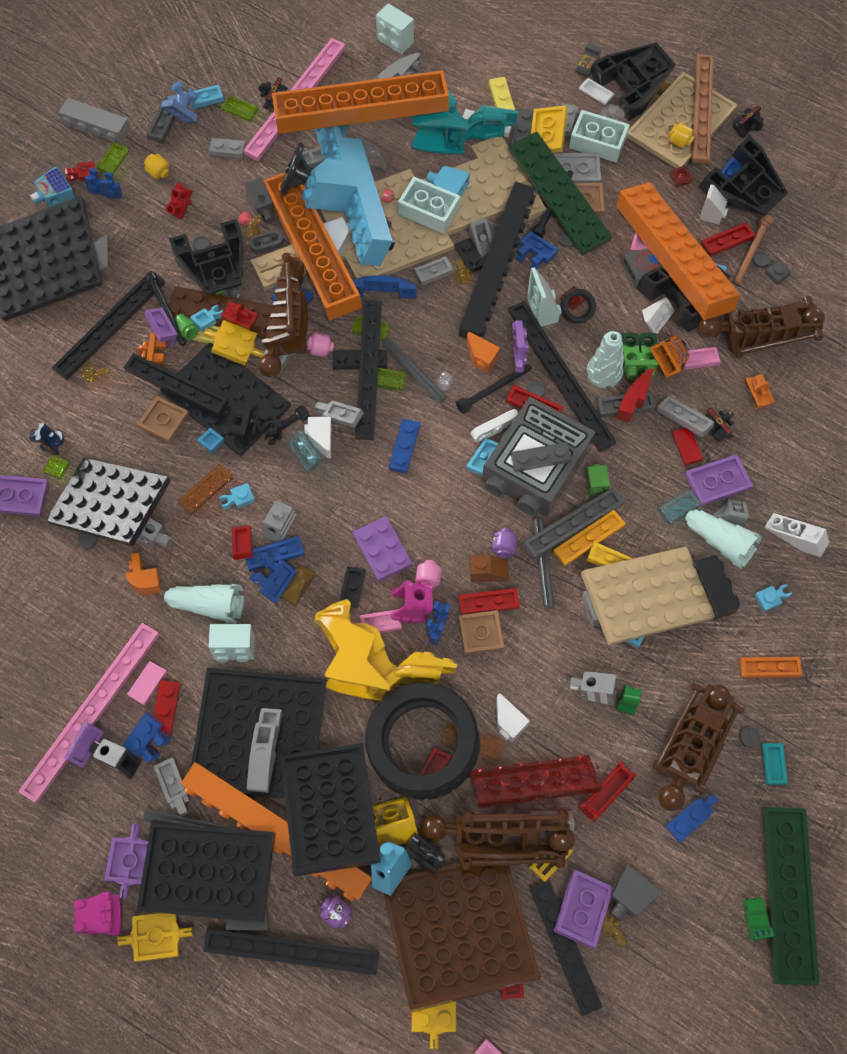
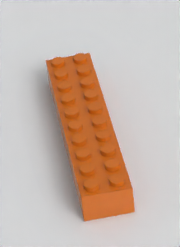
[272,70,449,134]
[263,172,362,321]
[617,182,740,320]

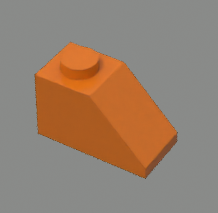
[467,332,500,373]

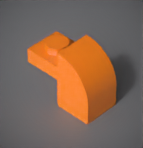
[125,553,162,595]

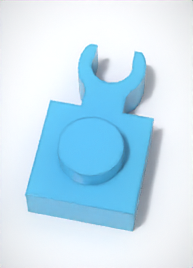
[190,305,223,332]
[219,483,255,509]
[754,584,792,612]

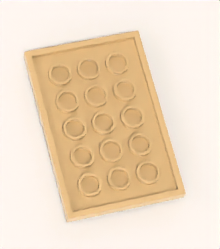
[627,72,737,171]
[581,546,715,645]

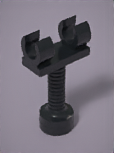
[265,405,310,445]

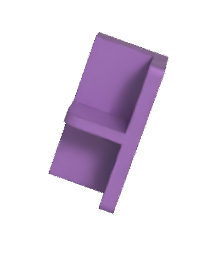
[145,307,178,348]

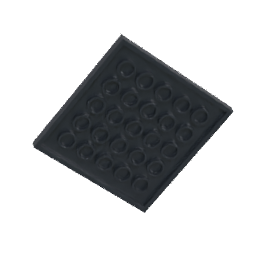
[0,196,102,321]
[191,668,327,799]

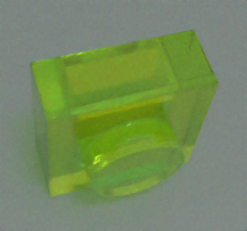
[43,455,70,480]

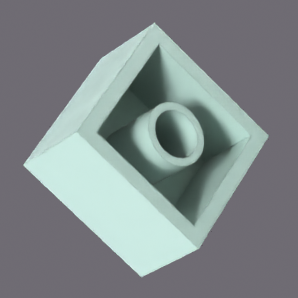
[376,3,414,54]
[209,624,255,662]

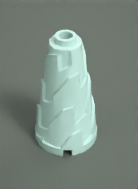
[586,331,624,389]
[685,509,762,569]
[164,584,244,624]

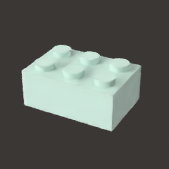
[569,110,630,163]
[398,177,461,234]

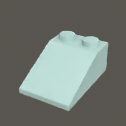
[527,267,561,327]

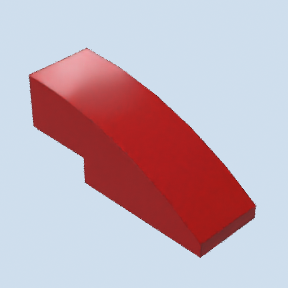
[616,368,654,422]

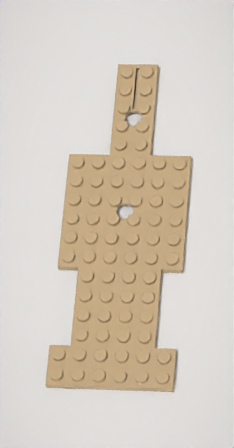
[251,136,547,291]

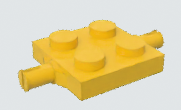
[204,320,264,366]
[117,913,193,962]
[412,1001,457,1049]

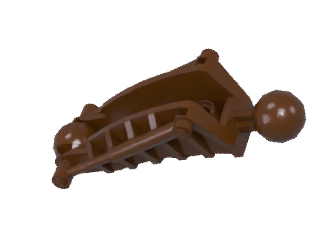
[258,252,308,377]
[698,296,825,358]
[652,680,745,812]
[421,810,575,870]

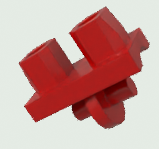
[165,182,193,219]
[221,301,259,331]

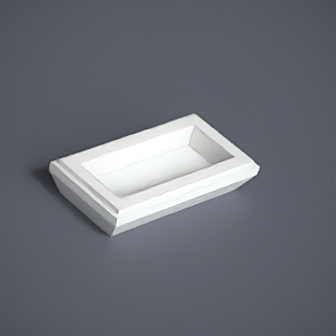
[578,78,615,105]

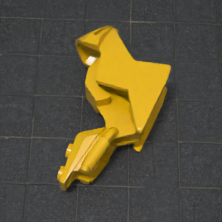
[314,599,457,702]

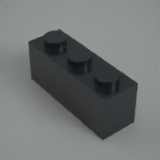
[693,555,740,620]

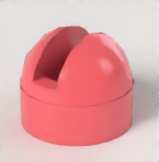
[381,188,395,203]
[238,211,254,227]

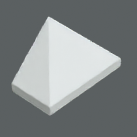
[642,298,675,334]

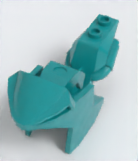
[411,72,519,155]

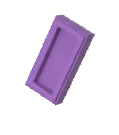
[64,722,104,768]

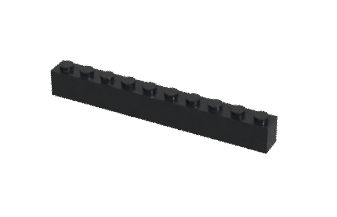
[459,181,536,339]

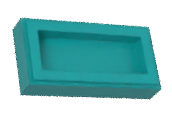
[761,743,788,786]

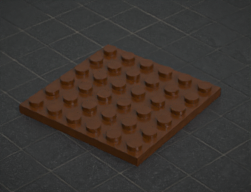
[384,862,541,1013]

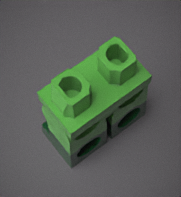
[621,333,658,380]

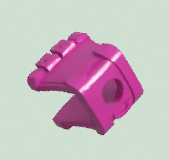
[391,581,433,624]
[74,891,123,936]

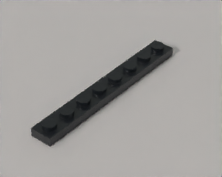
[52,271,165,380]
[355,300,382,440]
[203,929,380,975]

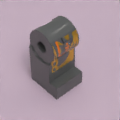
[576,43,602,77]

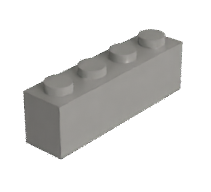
[58,98,131,144]

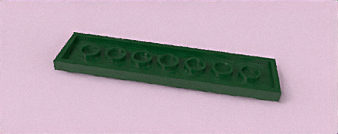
[508,132,612,256]
[762,807,819,986]

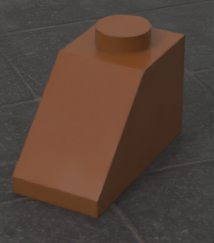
[470,555,509,582]

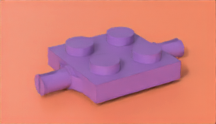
[512,321,528,373]
[104,824,148,899]

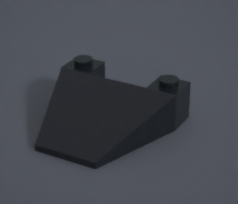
[592,42,676,121]
[699,135,788,216]
[169,219,244,295]
[639,265,731,333]

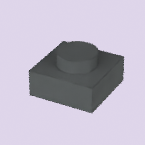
[765,261,791,285]

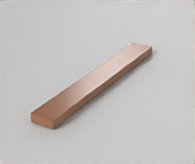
[692,54,713,164]

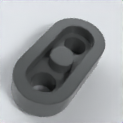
[249,230,283,253]

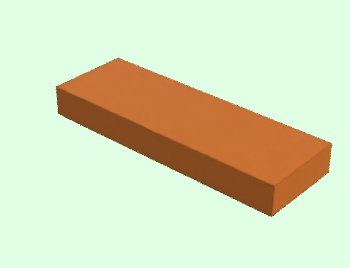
[739,657,803,679]

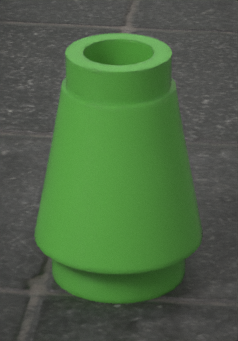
[175,314,198,340]

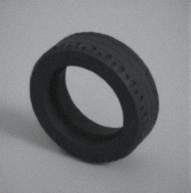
[365,682,480,800]

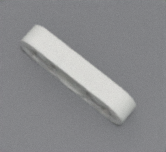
[470,409,518,443]

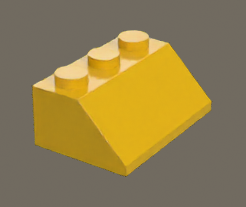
[372,797,418,851]

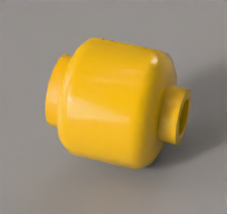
[668,122,695,149]
[144,154,170,180]

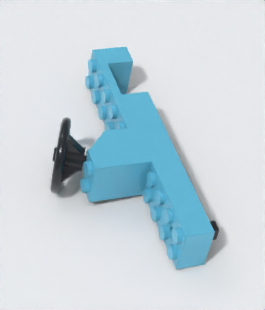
[280,124,395,266]

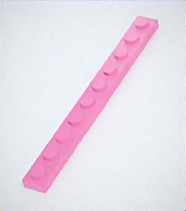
[243,38,346,161]
[18,623,159,804]

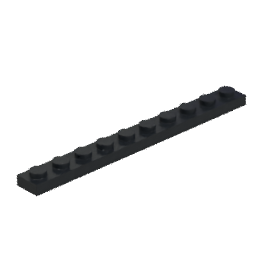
[508,301,616,452]

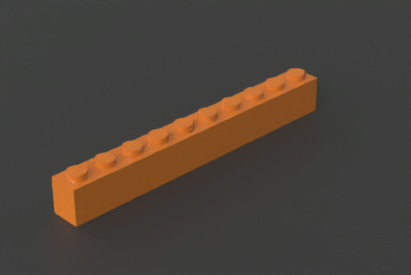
[180,762,372,902]

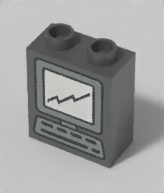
[482,397,596,518]

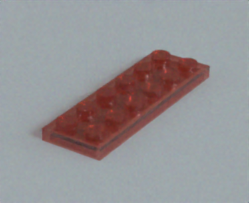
[469,755,602,808]

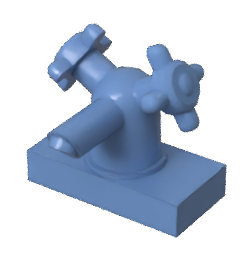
[161,81,198,123]

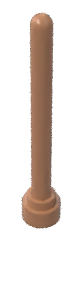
[734,215,774,284]

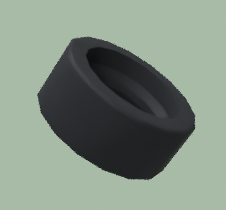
[560,289,596,324]

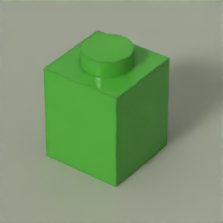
[585,464,610,495]

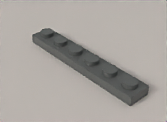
[522,488,624,560]

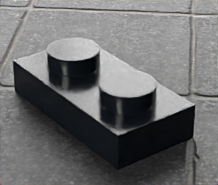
[455,238,484,274]
[339,566,366,608]

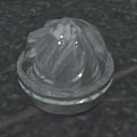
[436,372,454,391]

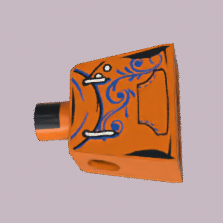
[650,335,690,378]

